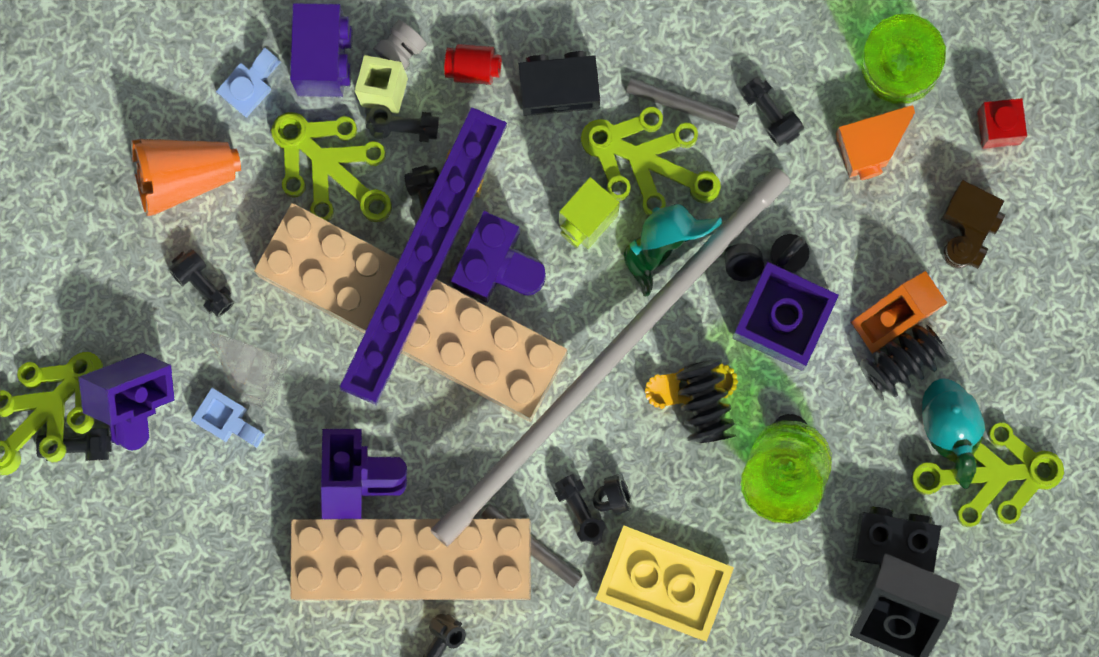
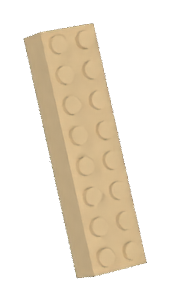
[254,203,567,422]

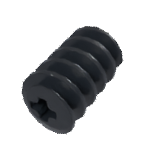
[860,324,950,401]
[675,359,736,443]

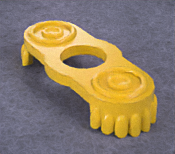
[645,364,738,409]

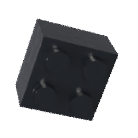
[850,553,960,657]

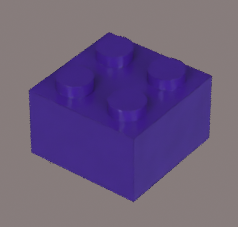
[290,3,353,97]
[732,262,839,371]

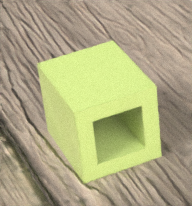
[355,55,408,114]

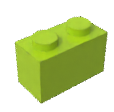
[559,177,620,249]

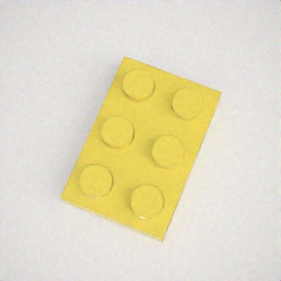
[595,525,734,642]

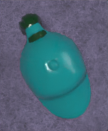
[624,204,722,297]
[922,378,985,489]

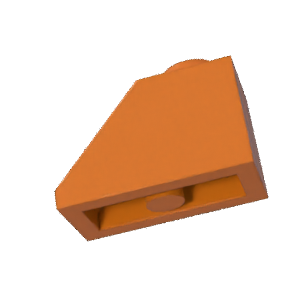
[835,105,915,180]
[851,271,947,354]

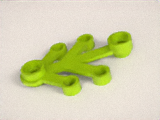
[581,107,721,216]
[271,112,392,222]
[0,352,103,475]
[911,422,1064,527]

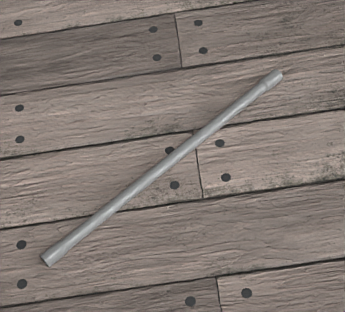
[430,167,791,547]

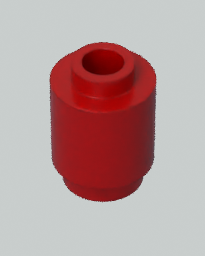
[444,44,502,85]

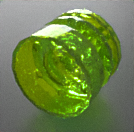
[861,14,946,104]
[741,421,832,524]

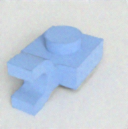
[216,48,281,118]
[191,388,265,448]

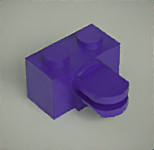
[451,211,546,303]
[79,353,175,451]
[321,429,407,519]

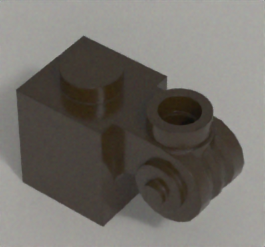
[941,180,1005,269]

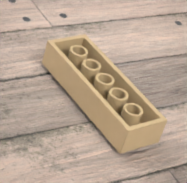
[291,519,531,601]

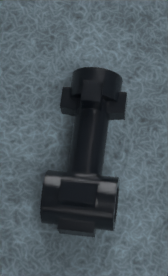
[741,76,804,147]
[366,106,439,143]
[405,165,440,224]
[168,249,235,317]
[36,428,112,461]
[554,474,607,546]
[423,614,466,657]

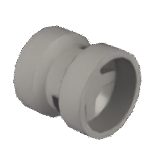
[373,20,427,70]

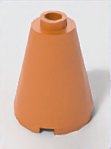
[131,139,241,216]

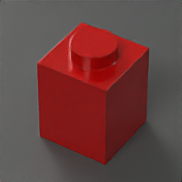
[977,98,1027,149]

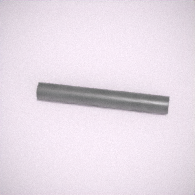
[626,78,740,130]
[481,504,583,588]

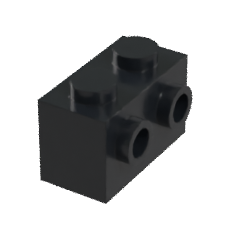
[518,51,600,116]
[852,506,942,573]

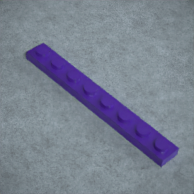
[340,107,507,406]

